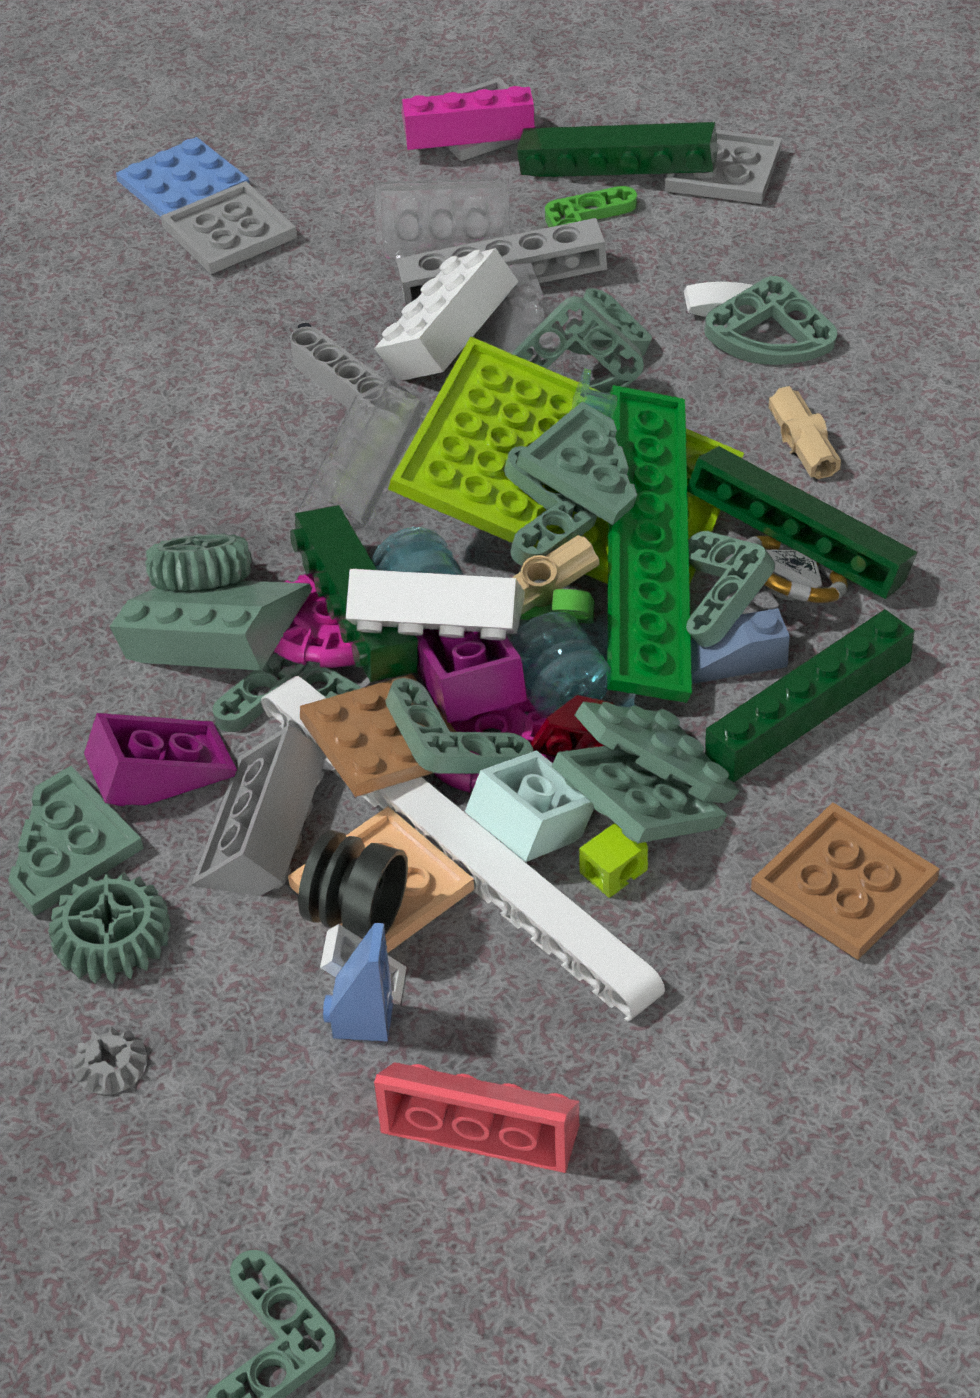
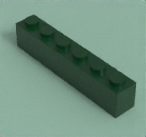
[517,122,718,177]
[687,446,918,599]
[290,505,418,682]
[705,609,915,783]

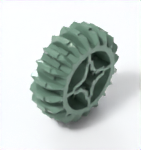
[145,533,252,592]
[48,872,171,984]

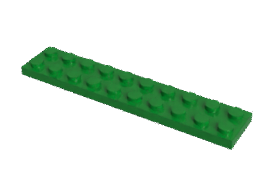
[607,385,692,703]

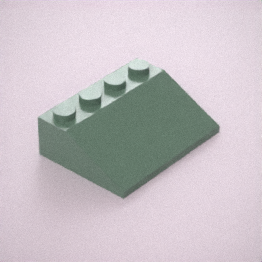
[110,580,312,671]

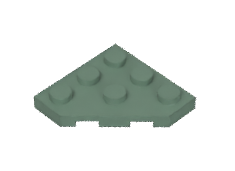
[516,402,637,525]
[575,702,739,803]
[8,766,144,917]

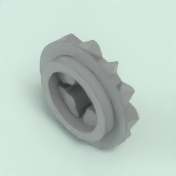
[72,1026,147,1095]

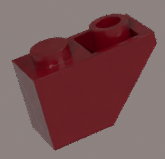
[530,695,614,757]

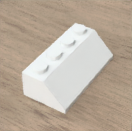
[346,569,525,640]

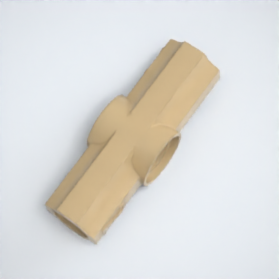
[769,386,841,479]
[512,535,599,615]

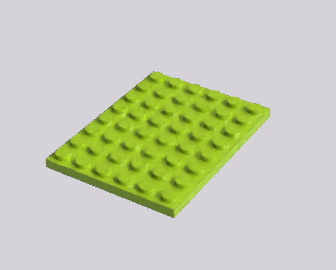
[388,336,744,585]

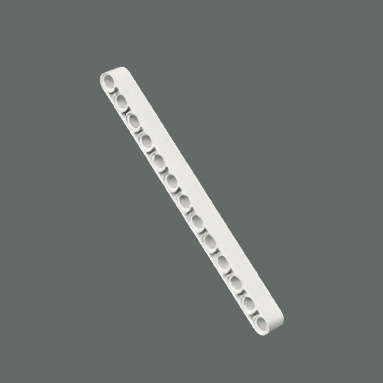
[261,676,665,1021]

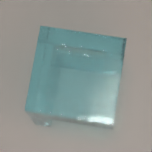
[572,368,618,419]

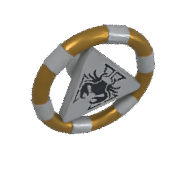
[745,536,848,603]

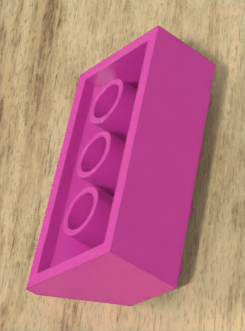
[402,86,535,150]

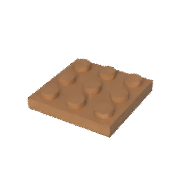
[300,674,457,797]
[751,802,940,960]

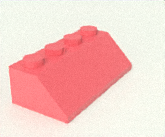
[374,1062,580,1173]

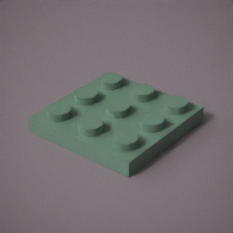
[552,745,727,843]

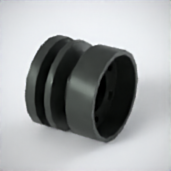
[298,830,408,938]

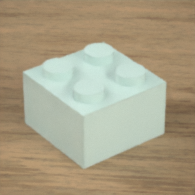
[465,750,594,862]

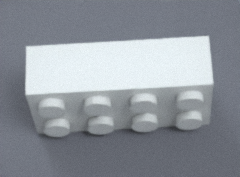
[374,248,519,380]

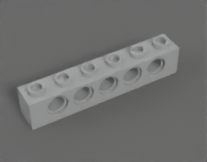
[396,218,607,305]

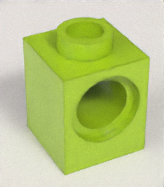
[579,823,648,898]

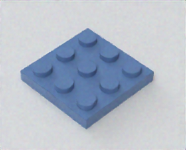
[116,137,250,217]

